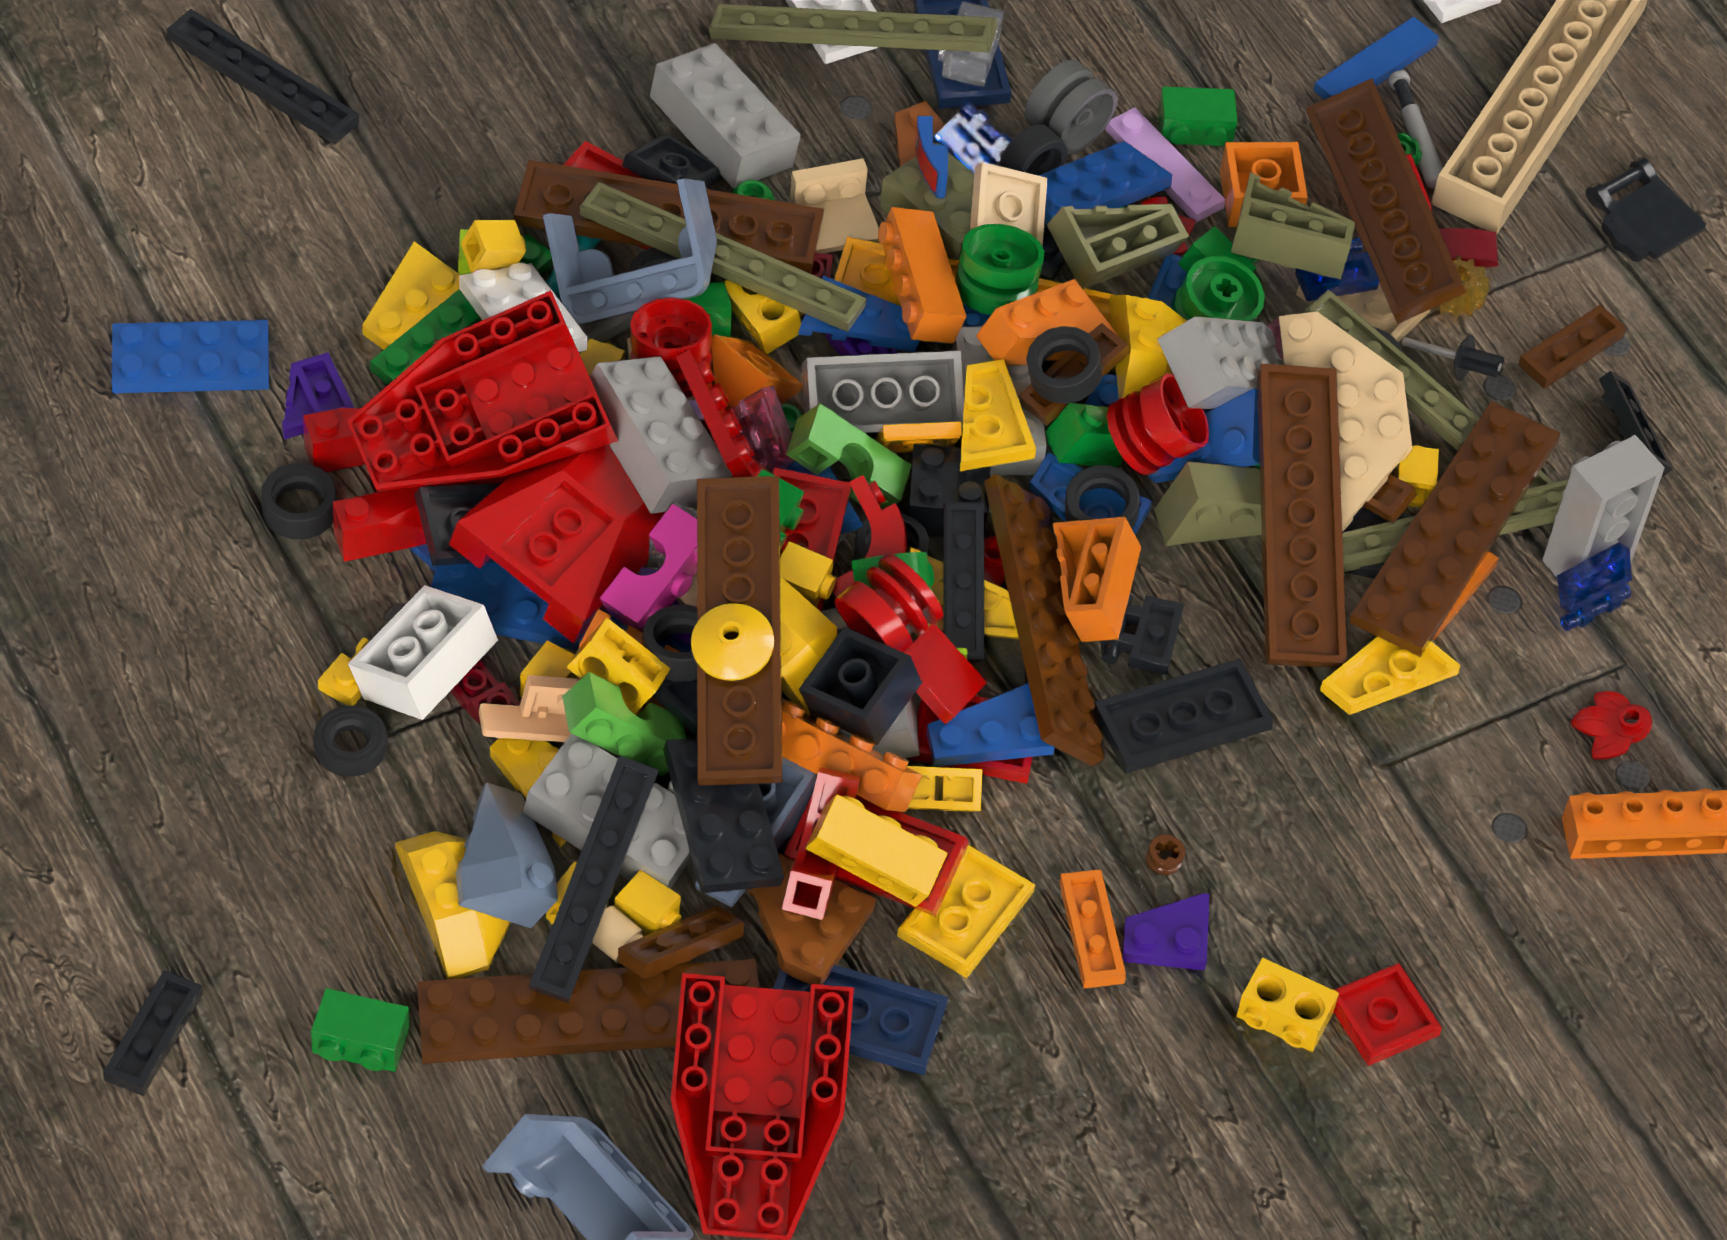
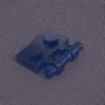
[933,101,1012,173]
[1295,238,1380,302]
[1557,542,1632,631]

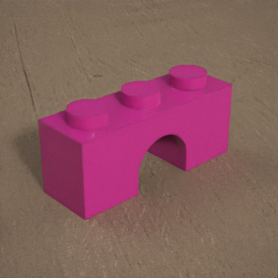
[600,504,697,632]

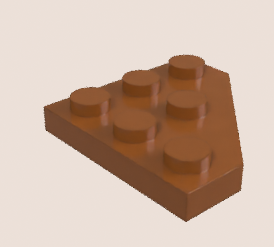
[748,853,877,985]

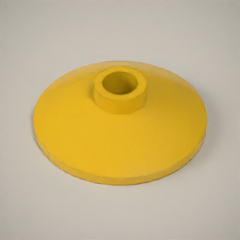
[691,603,774,681]

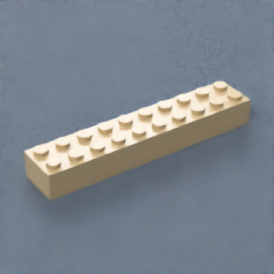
[1431,0,1647,235]

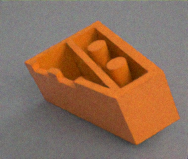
[976,279,1118,365]
[1053,517,1141,642]

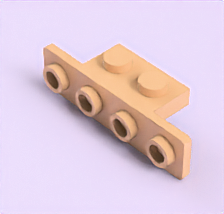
[479,675,580,742]

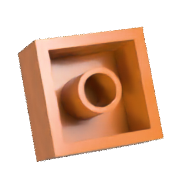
[1220,142,1308,227]

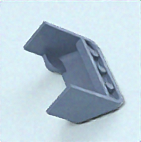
[543,178,717,324]
[482,1114,693,1240]

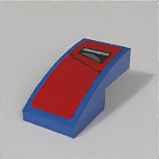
[915,116,948,198]

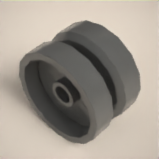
[1024,59,1118,155]

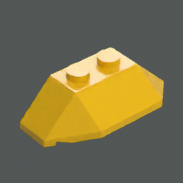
[1109,295,1187,399]
[695,577,837,716]
[395,831,511,979]

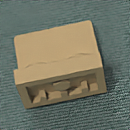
[790,158,879,254]

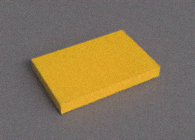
[897,845,1035,978]

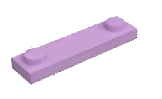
[1105,107,1225,223]

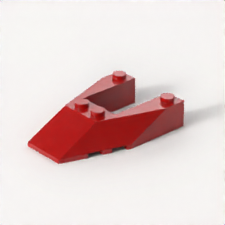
[303,408,512,562]

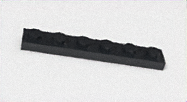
[166,9,359,145]
[529,755,659,1003]

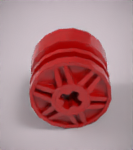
[630,298,712,398]
[1107,373,1209,475]
[834,553,944,653]

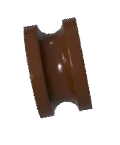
[1145,835,1185,875]

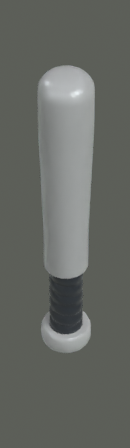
[1388,70,1443,189]

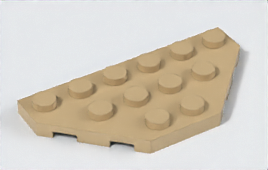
[1279,312,1412,531]

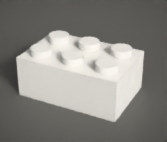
[348,585,498,720]

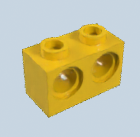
[724,280,804,354]
[566,617,671,714]
[907,766,982,812]
[1236,957,1339,1053]

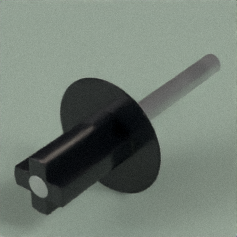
[1402,335,1505,381]

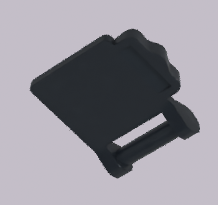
[1585,157,1706,262]

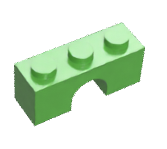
[786,403,912,510]
[562,672,686,777]

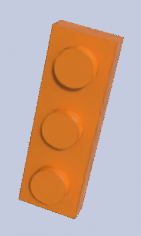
[1059,869,1126,988]

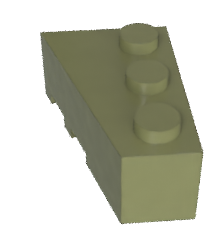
[1231,172,1355,279]
[1047,204,1189,289]
[1154,461,1262,546]

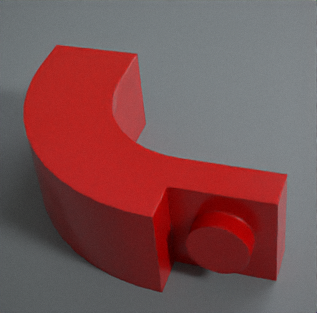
[833,475,907,598]
[782,767,861,920]

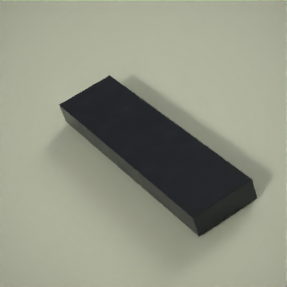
[943,502,984,662]

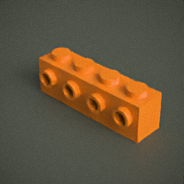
[878,207,967,344]
[782,700,922,812]
[1562,788,1727,859]

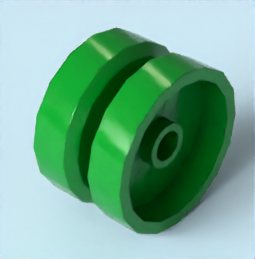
[955,224,1045,315]
[1170,256,1265,322]

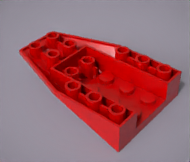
[347,290,618,491]
[449,444,667,643]
[671,973,854,1240]

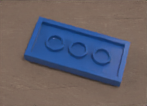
[1039,141,1173,225]
[112,320,269,393]

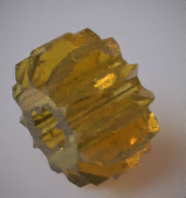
[1439,255,1490,318]

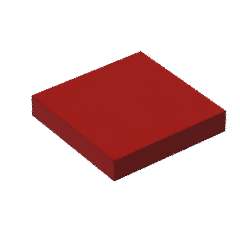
[904,624,987,724]
[1333,963,1442,1066]

